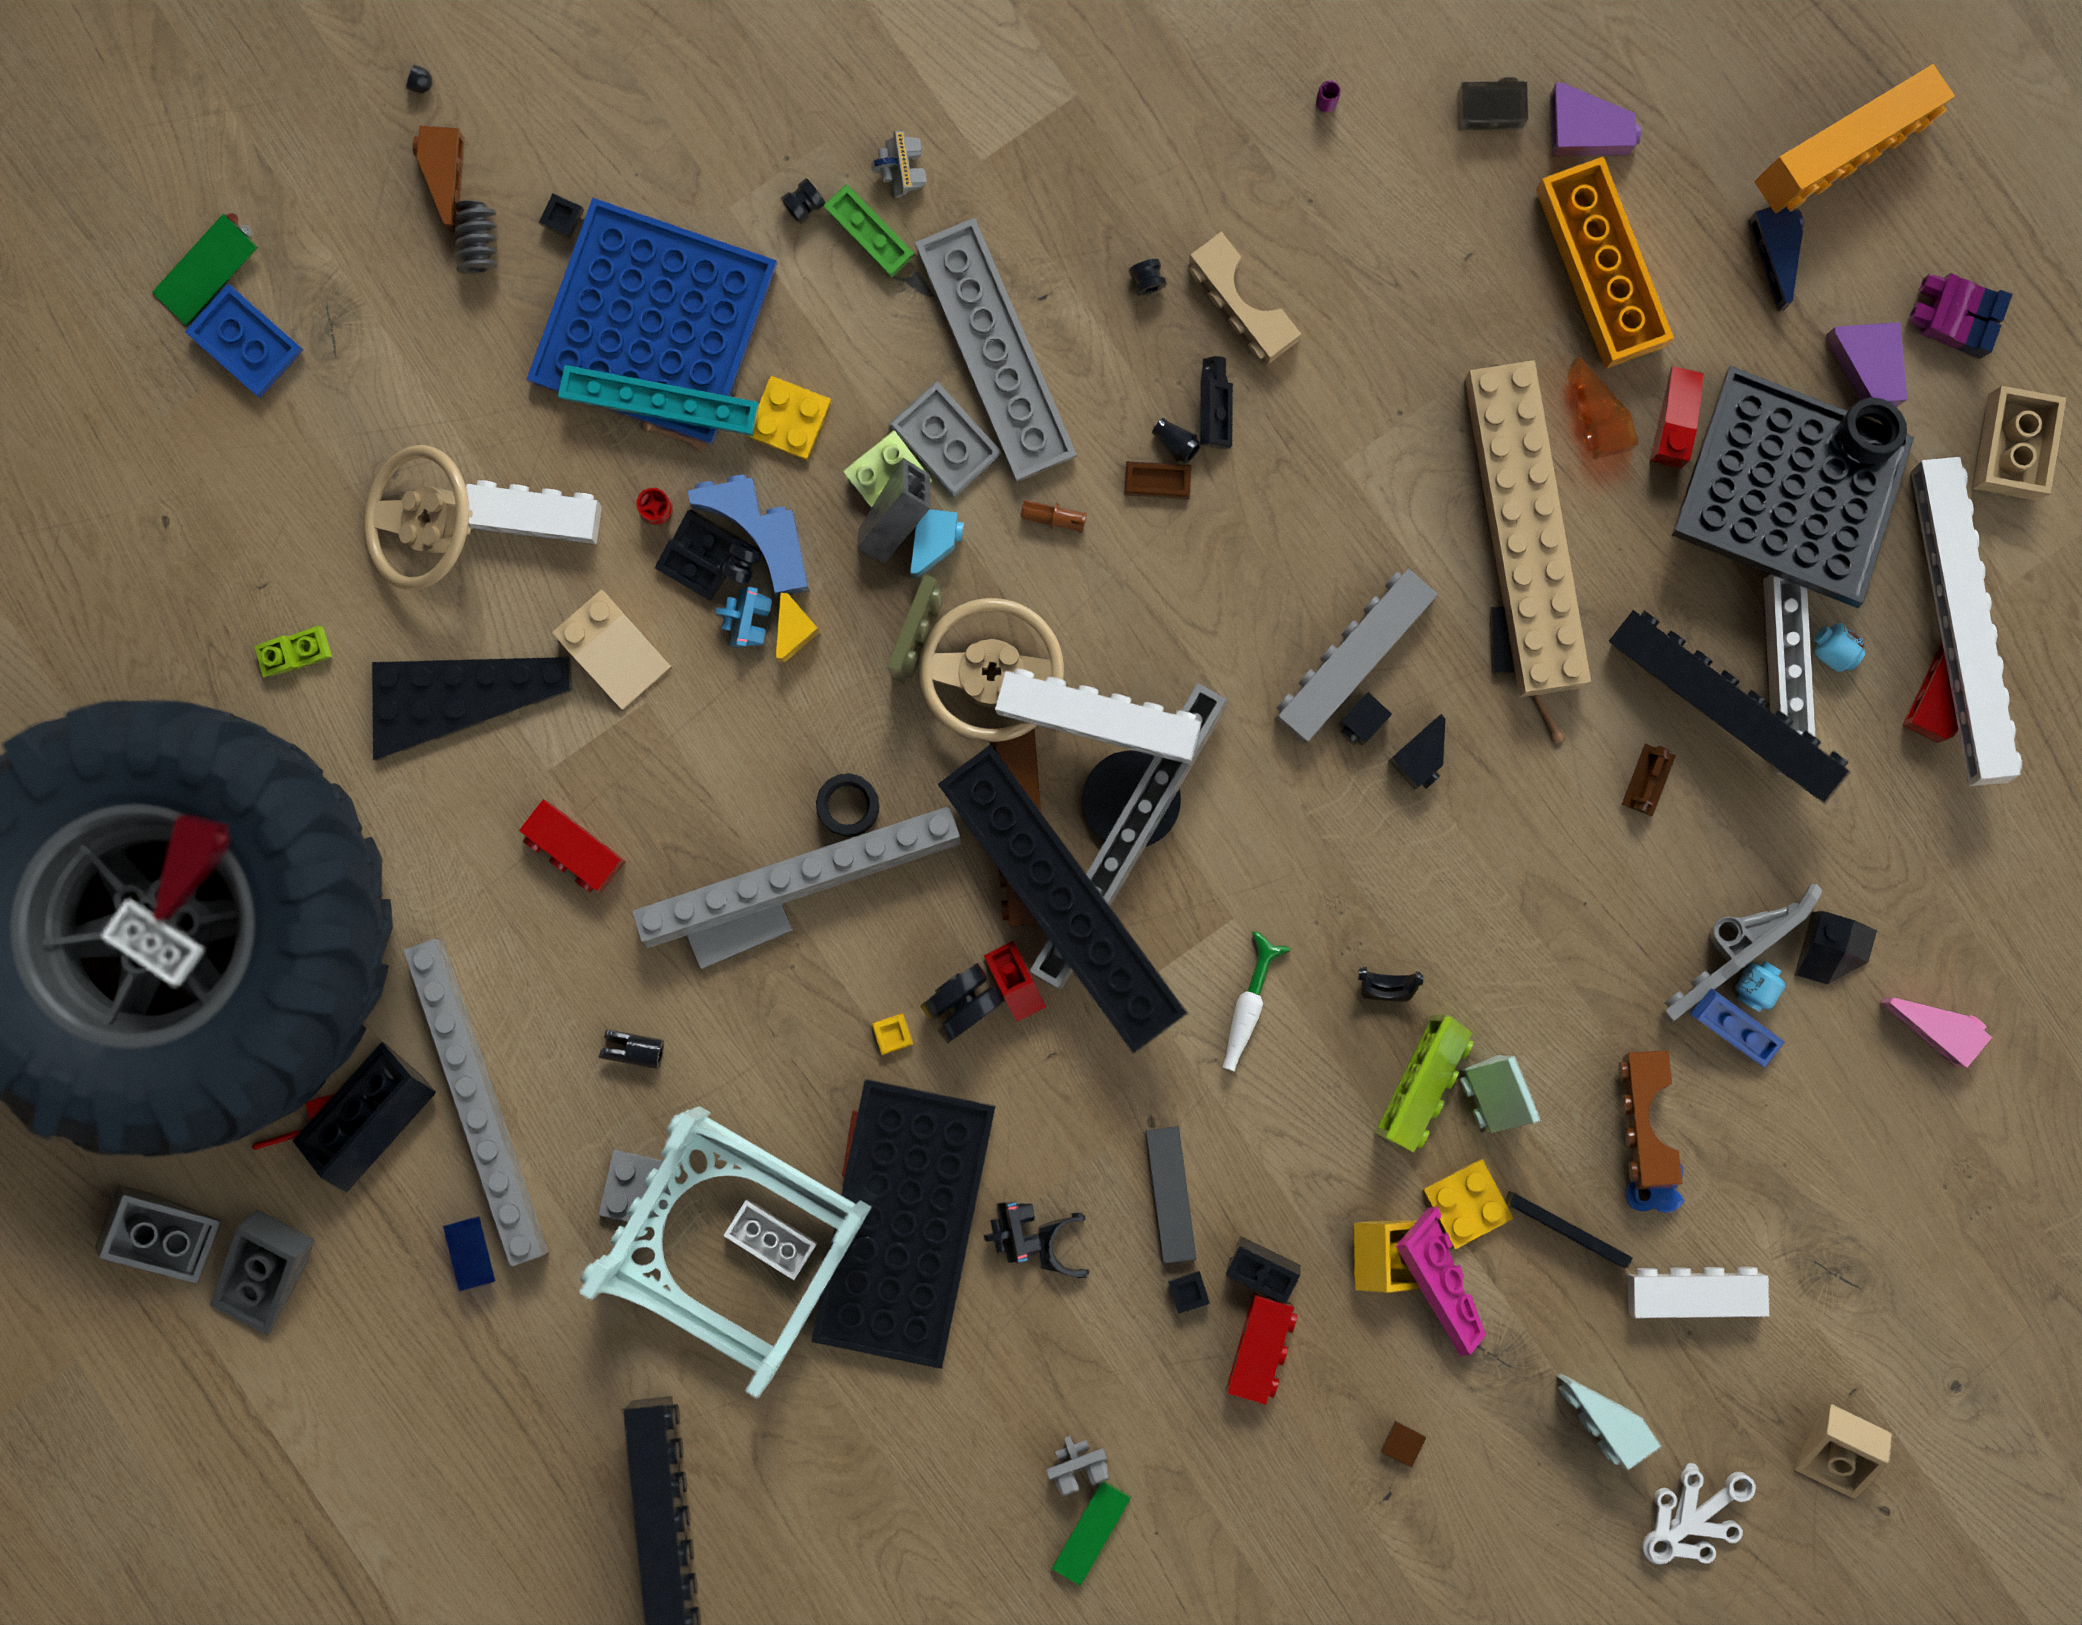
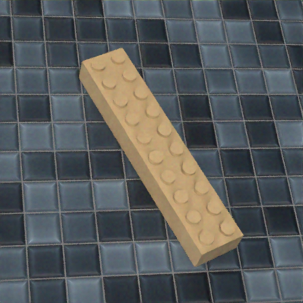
[1464,360,1591,698]

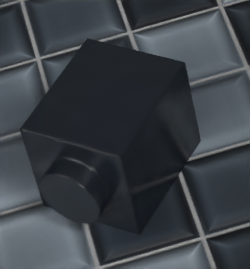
[1338,692,1392,746]

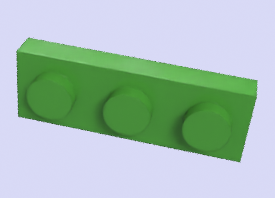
[823,184,915,278]

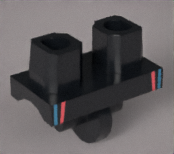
[983,1202,1042,1263]

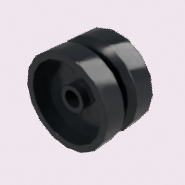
[920,963,1005,1044]

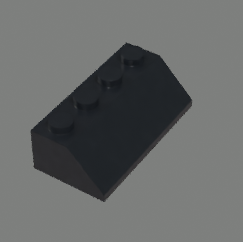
[293,1042,436,1193]

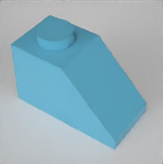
[910,509,964,578]

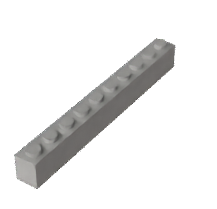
[1030,683,1229,989]
[632,806,961,948]
[404,939,549,1267]

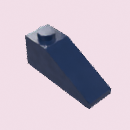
[1748,207,1804,312]

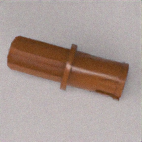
[1021,500,1087,533]

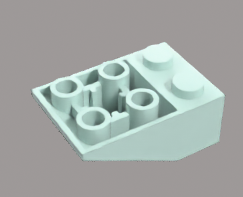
[1557,1374,1661,1470]

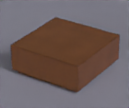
[1380,1421,1427,1468]

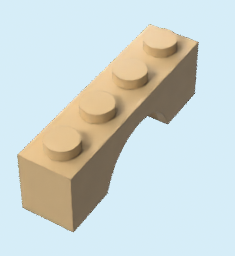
[1188,231,1301,365]

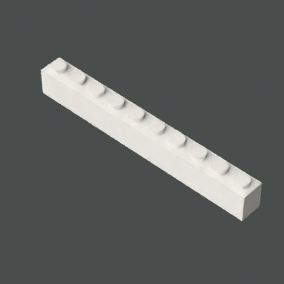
[1911,457,2022,786]

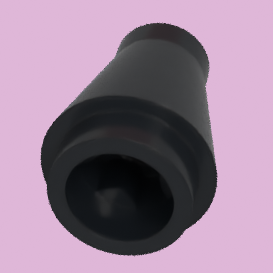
[1152,418,1201,464]

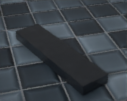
[1505,1191,1633,1268]

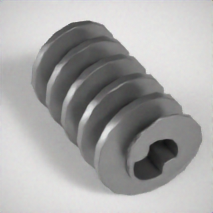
[455,200,497,274]

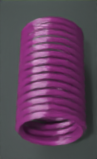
[1316,80,1341,113]

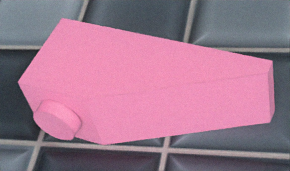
[1880,998,1992,1068]

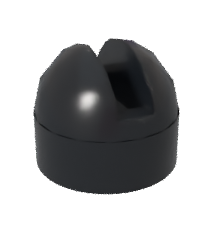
[406,64,432,93]

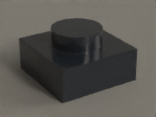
[539,193,584,239]
[1168,1271,1210,1314]

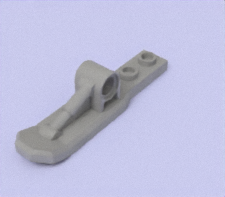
[1661,884,1822,1024]

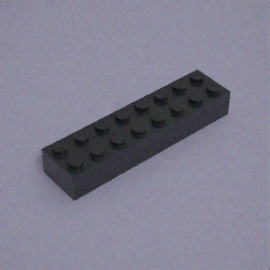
[623,1396,701,1625]

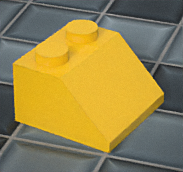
[1353,1220,1420,1293]

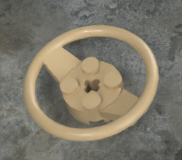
[364,445,473,590]
[919,598,1064,742]

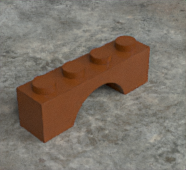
[1618,1050,1683,1190]

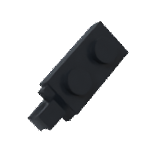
[1200,356,1233,450]

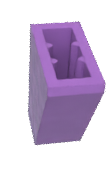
[1550,83,1641,156]
[1826,322,1907,407]

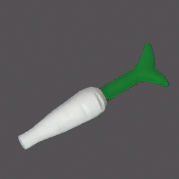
[1222,931,1291,1072]

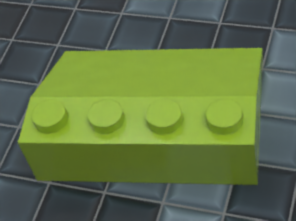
[1374,1015,1474,1152]

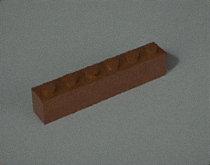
[989,727,1041,927]

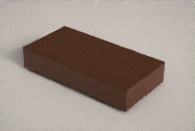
[1124,461,1191,499]

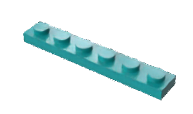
[558,365,759,436]

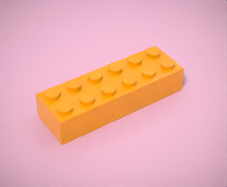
[1754,64,1955,214]
[1536,156,1674,369]

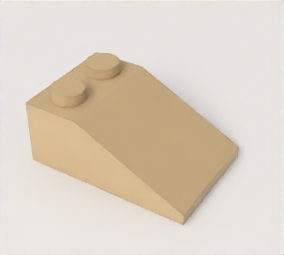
[552,589,672,710]

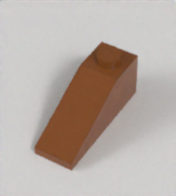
[413,126,465,233]

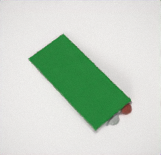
[152,213,258,326]

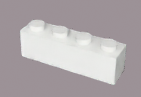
[466,480,602,544]
[1627,1267,1769,1318]

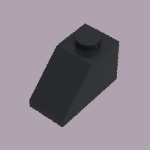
[1388,714,1446,790]

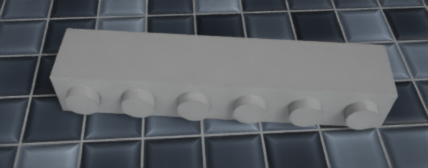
[1276,568,1438,744]

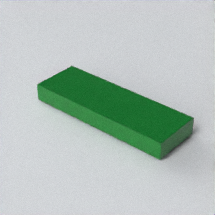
[1052,1481,1131,1586]

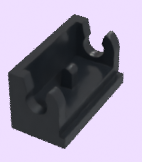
[1225,1236,1301,1304]

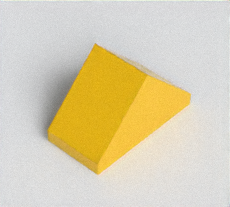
[776,592,820,662]

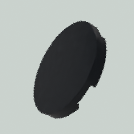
[1082,750,1181,847]

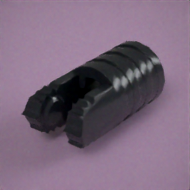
[599,1030,664,1069]

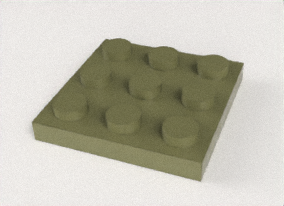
[887,574,944,683]

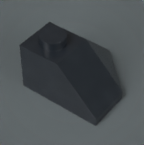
[1794,911,1877,984]

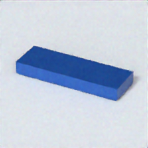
[1690,988,1785,1068]

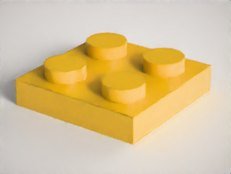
[746,375,832,461]
[1423,1159,1514,1249]

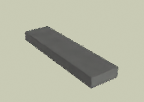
[1146,1126,1197,1263]

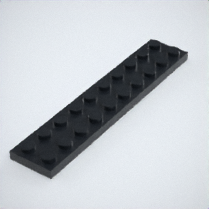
[938,744,1189,1054]

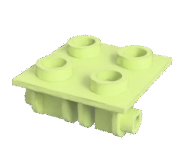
[843,430,933,508]

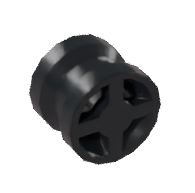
[1129,259,1167,296]

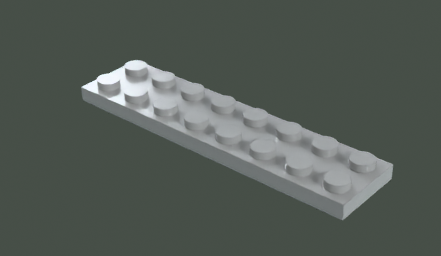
[915,218,1077,482]

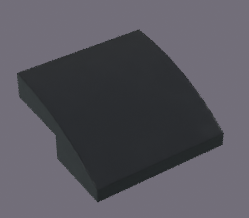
[654,509,747,601]

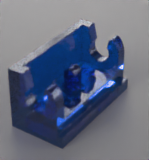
[443,1216,496,1291]

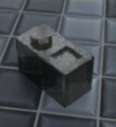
[1457,77,1528,130]

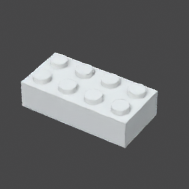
[102,900,205,985]
[723,1199,818,1280]

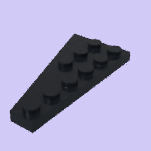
[372,657,572,761]

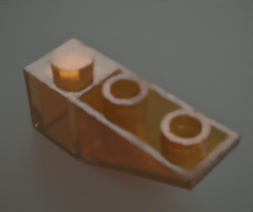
[1568,357,1639,459]

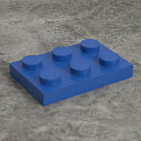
[184,284,304,398]

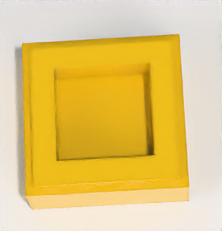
[872,1013,913,1055]

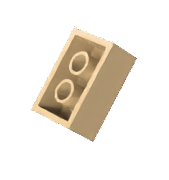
[1973,386,2067,501]

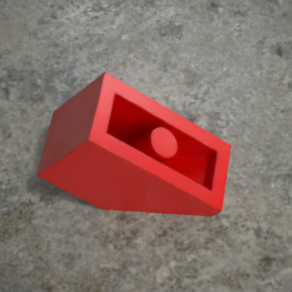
[984,941,1046,1022]

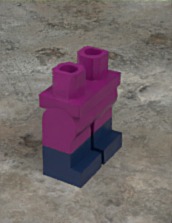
[1908,273,2013,359]

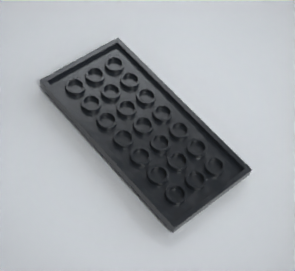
[811,1079,996,1369]

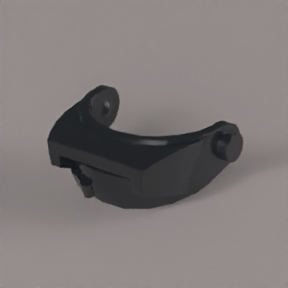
[1358,967,1424,1002]
[1038,1212,1089,1278]

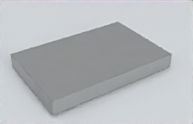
[889,381,1003,498]
[687,904,793,969]

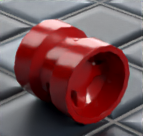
[636,488,673,525]

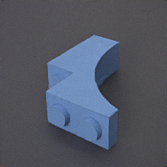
[687,475,810,597]

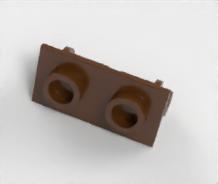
[1621,744,1676,816]

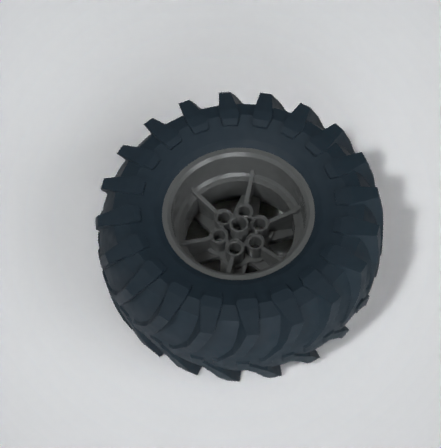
[0,700,393,1157]

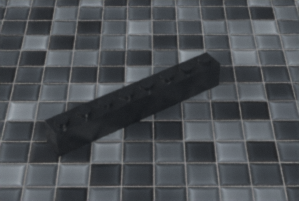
[1609,610,1850,805]

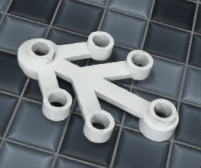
[1642,1467,1756,1564]

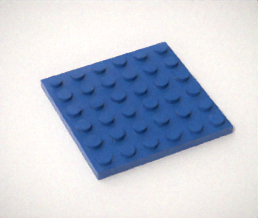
[526,198,778,446]

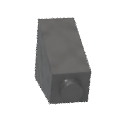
[857,458,930,564]

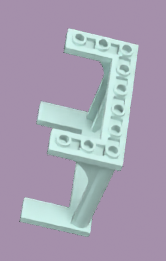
[579,1106,871,1398]

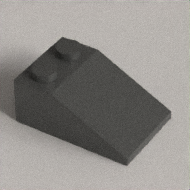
[95,1184,221,1284]
[210,1209,315,1336]

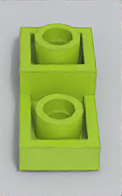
[254,626,332,677]

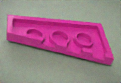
[1396,1206,1486,1356]

